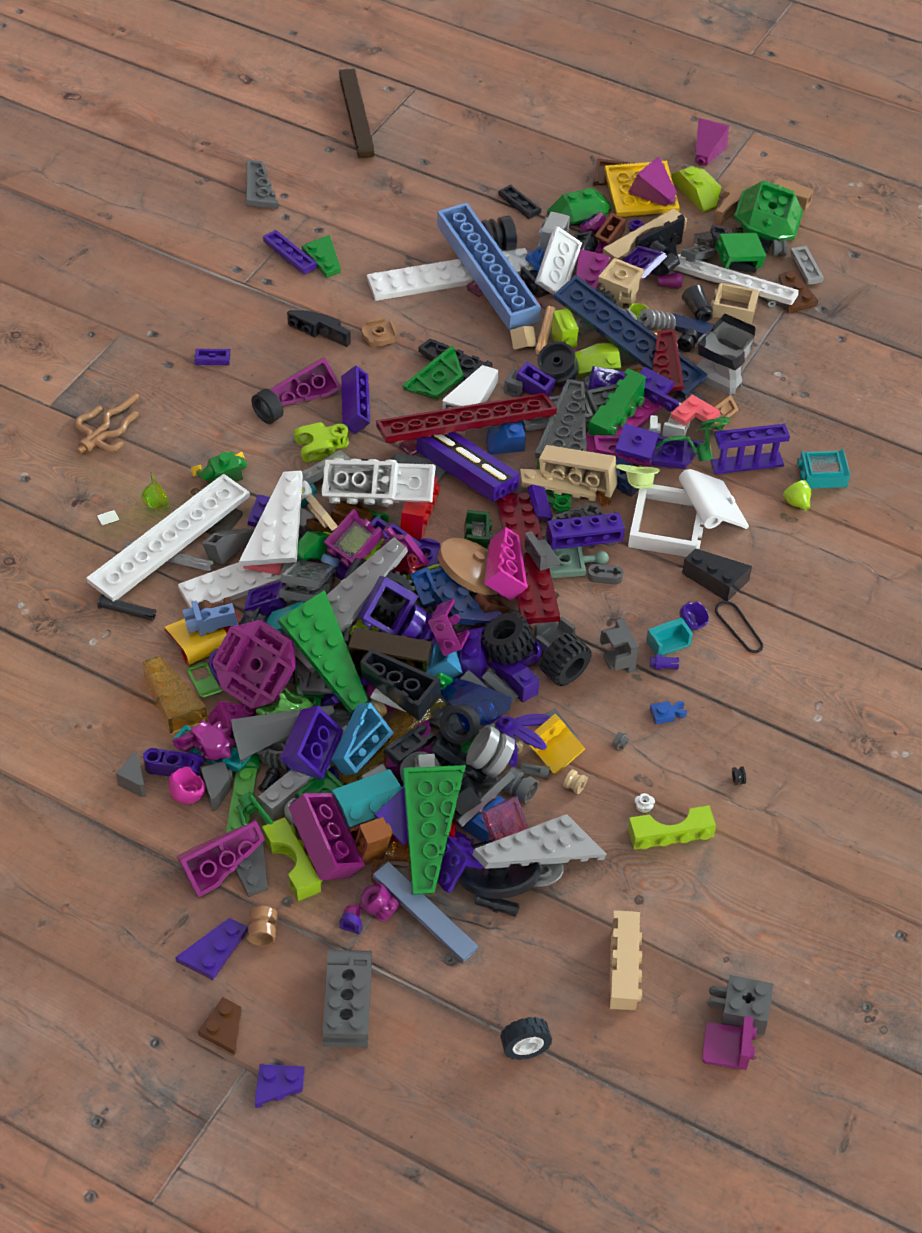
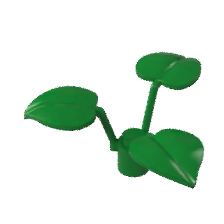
[656,417,730,462]

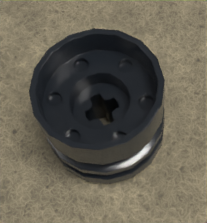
[481,216,517,251]

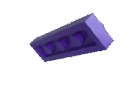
[263,230,317,275]

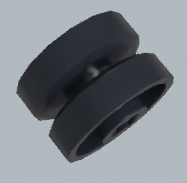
[537,341,579,387]

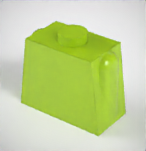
[551,308,578,349]

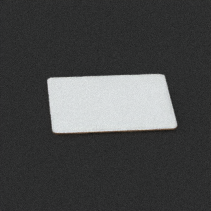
[97,510,119,525]

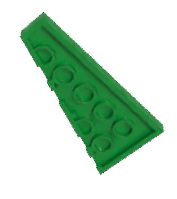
[403,765,466,895]

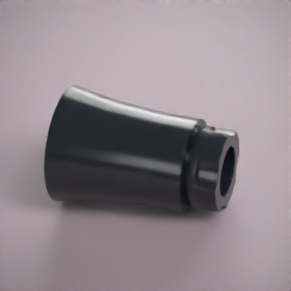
[682,285,713,322]

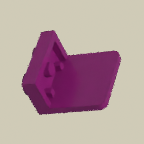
[208,701,256,738]
[702,1016,757,1070]

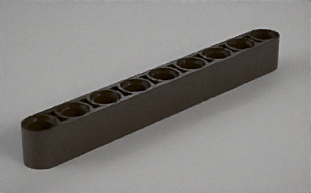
[339,68,374,158]

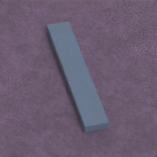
[373,862,479,963]

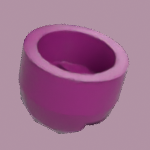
[344,905,361,918]

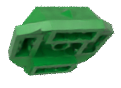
[733,180,803,241]

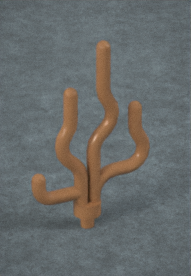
[74,393,139,455]

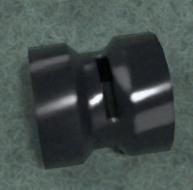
[677,328,699,352]

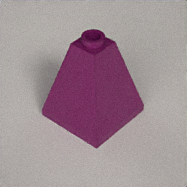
[695,118,729,165]
[628,157,677,206]

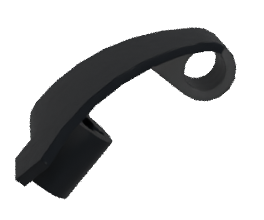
[649,241,680,276]

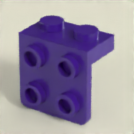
[437,836,483,893]

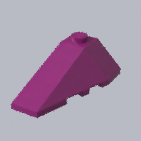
[176,820,265,898]

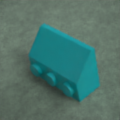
[332,769,402,828]

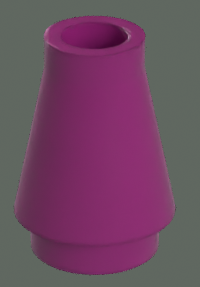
[659,272,683,289]

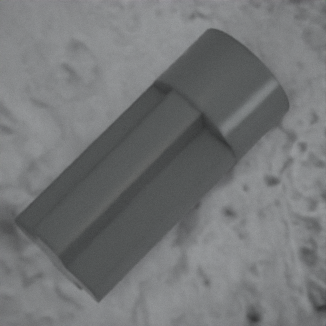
[520,763,550,779]

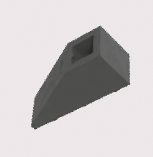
[202,528,254,564]

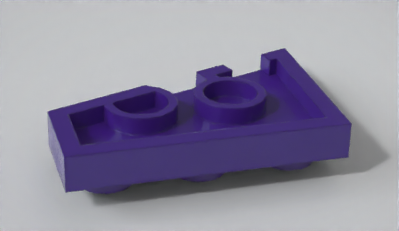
[176,918,248,980]

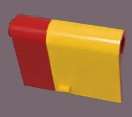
[164,610,242,665]

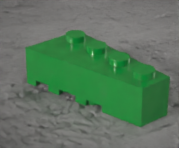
[588,368,646,437]

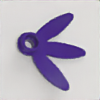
[496,714,552,767]

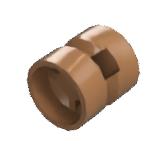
[247,906,278,947]

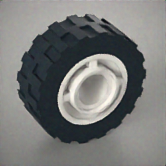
[500,1017,552,1060]

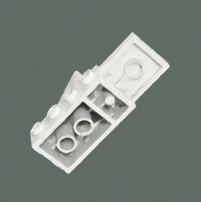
[322,458,436,507]

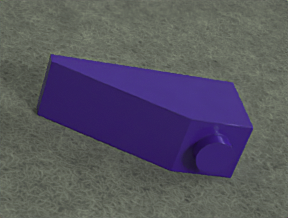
[487,660,540,703]

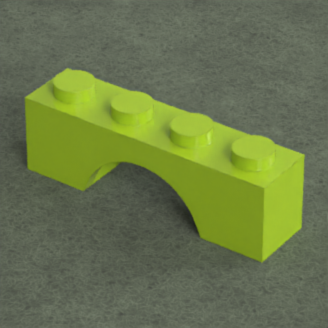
[628,805,716,850]
[262,818,323,902]

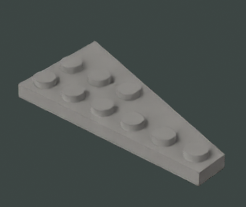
[472,814,607,869]

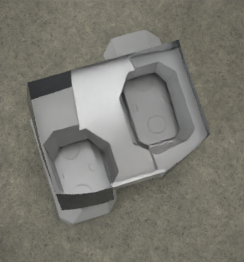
[696,313,756,394]

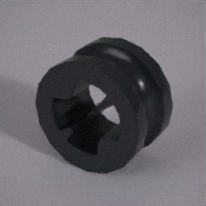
[732,766,746,785]

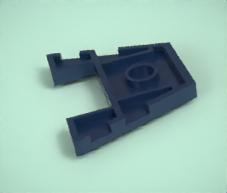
[432,580,503,625]

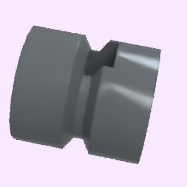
[502,767,539,804]

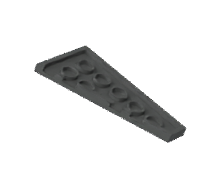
[535,379,586,458]

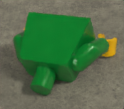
[191,452,248,484]

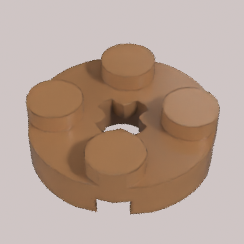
[362,318,396,348]

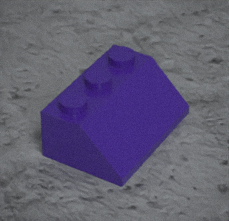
[280,706,344,780]

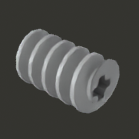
[638,308,676,332]

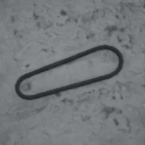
[715,601,764,653]

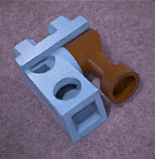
[182,597,238,636]

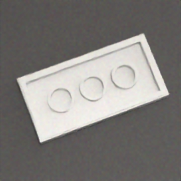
[535,226,582,295]

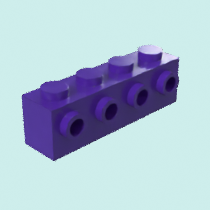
[341,365,370,434]
[546,513,625,550]

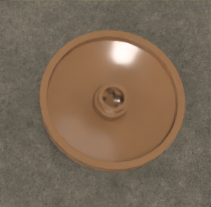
[437,538,498,595]

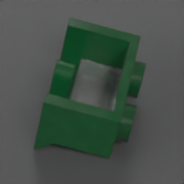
[464,510,492,549]

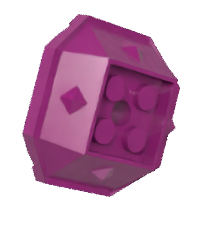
[212,620,296,709]

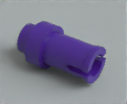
[649,654,679,670]

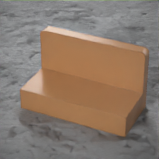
[710,395,739,424]

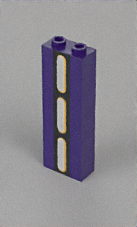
[416,432,520,502]

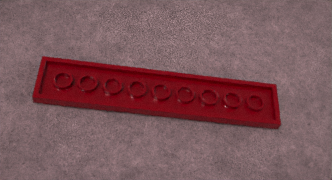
[376,392,557,443]
[496,492,560,624]

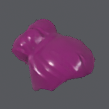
[359,882,399,922]

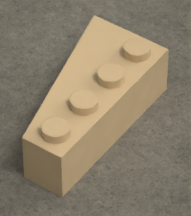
[539,445,617,498]
[610,910,642,1010]

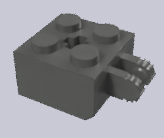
[707,975,773,1035]

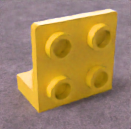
[528,714,585,775]

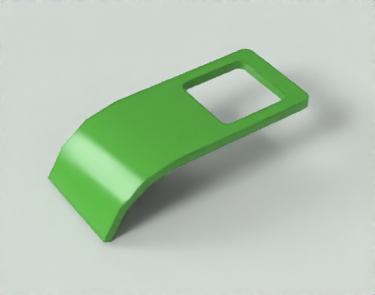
[187,662,224,699]

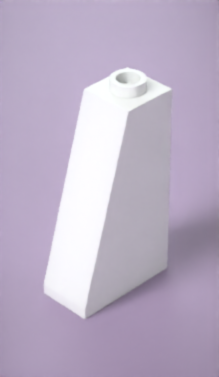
[442,365,498,409]

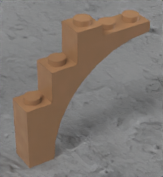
[714,177,814,225]

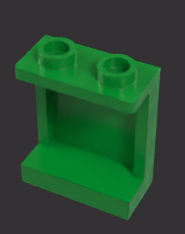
[715,233,766,268]

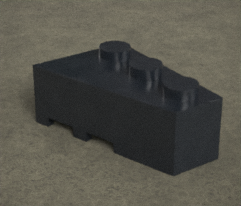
[682,548,752,601]

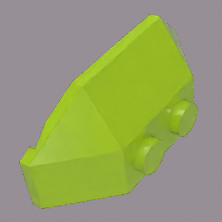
[671,166,722,213]

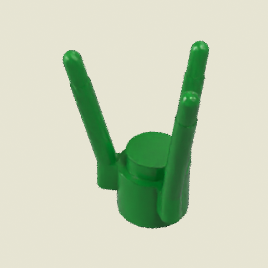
[236,792,273,826]

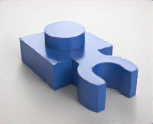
[650,701,687,724]

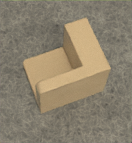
[510,326,537,350]

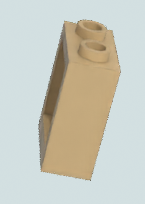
[711,283,760,324]

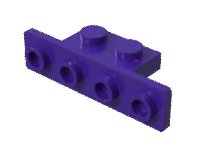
[618,367,679,412]

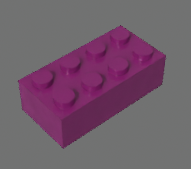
[288,793,365,880]

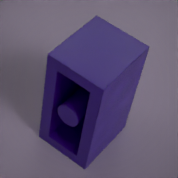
[516,362,555,397]

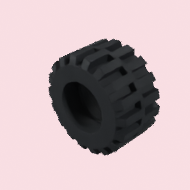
[371,571,417,624]
[481,613,535,665]
[539,633,592,686]

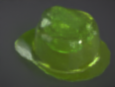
[142,472,170,509]

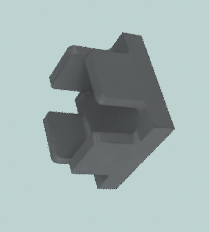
[534,617,575,657]
[600,618,639,673]

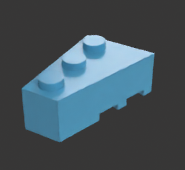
[425,642,462,678]
[331,702,394,775]

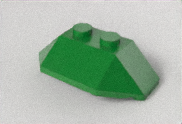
[547,188,612,224]

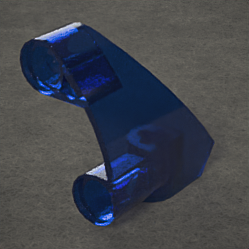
[440,678,512,733]

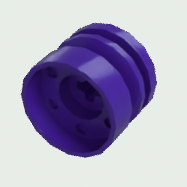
[397,604,437,648]

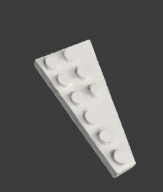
[239,471,303,566]

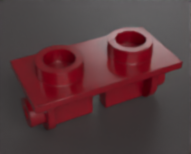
[390,554,423,575]

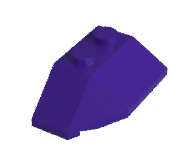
[453,626,488,683]

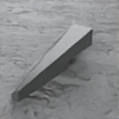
[231,705,335,763]

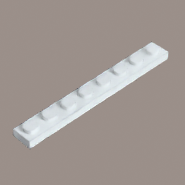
[673,254,798,305]

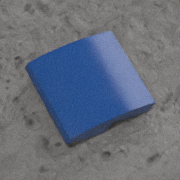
[410,567,453,607]

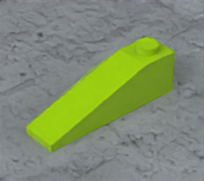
[575,343,621,379]

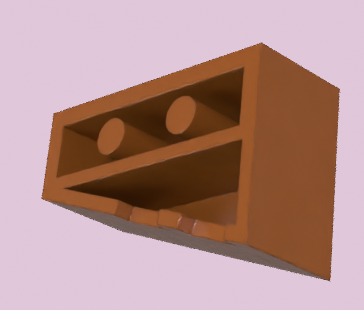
[349,817,392,865]

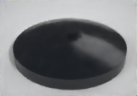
[458,840,540,899]

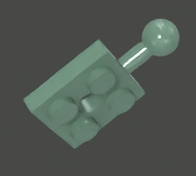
[550,546,609,578]

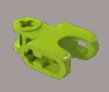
[293,422,349,463]

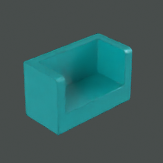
[646,617,693,656]

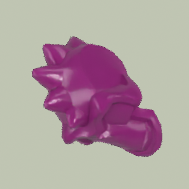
[172,720,236,761]

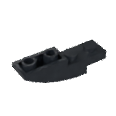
[287,310,351,347]

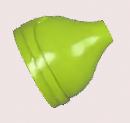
[783,480,811,511]

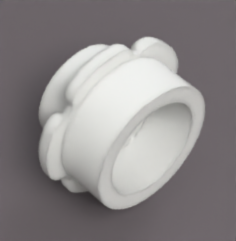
[635,793,655,813]

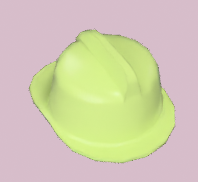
[616,465,660,489]

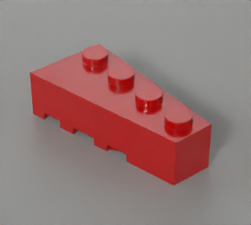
[400,477,440,542]

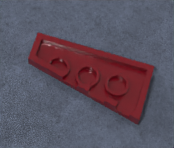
[652,329,684,392]

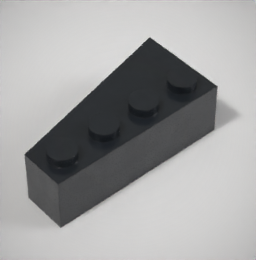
[360,649,440,721]

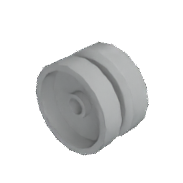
[466,725,515,778]

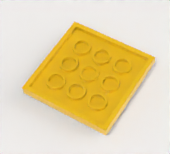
[604,161,680,217]

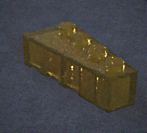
[142,655,208,734]

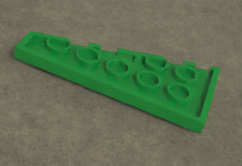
[277,590,368,714]

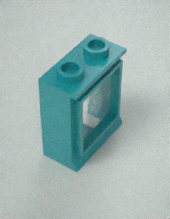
[797,449,850,488]

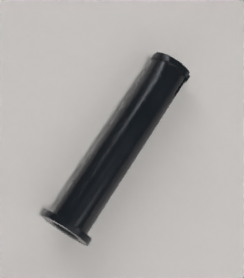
[97,594,157,621]

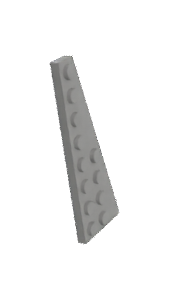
[284,537,408,673]

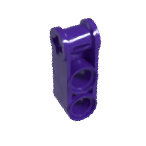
[143,748,204,777]

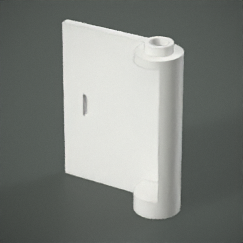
[679,469,749,529]

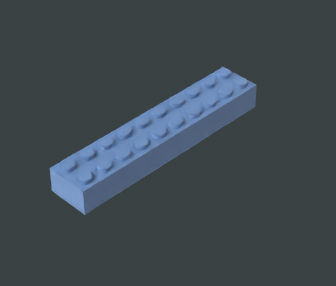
[437,203,541,331]

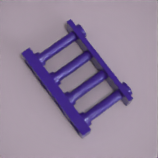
[710,424,790,474]

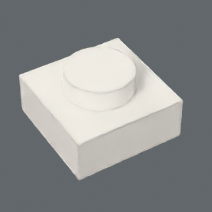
[649,415,661,434]

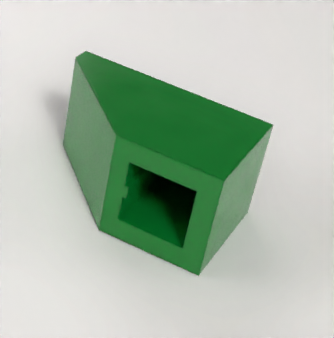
[297,531,330,561]

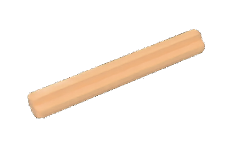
[535,306,555,355]

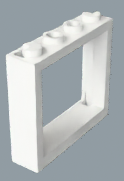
[628,484,704,557]

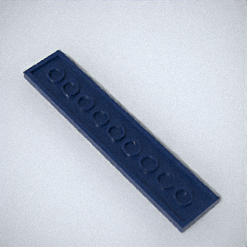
[553,275,708,398]

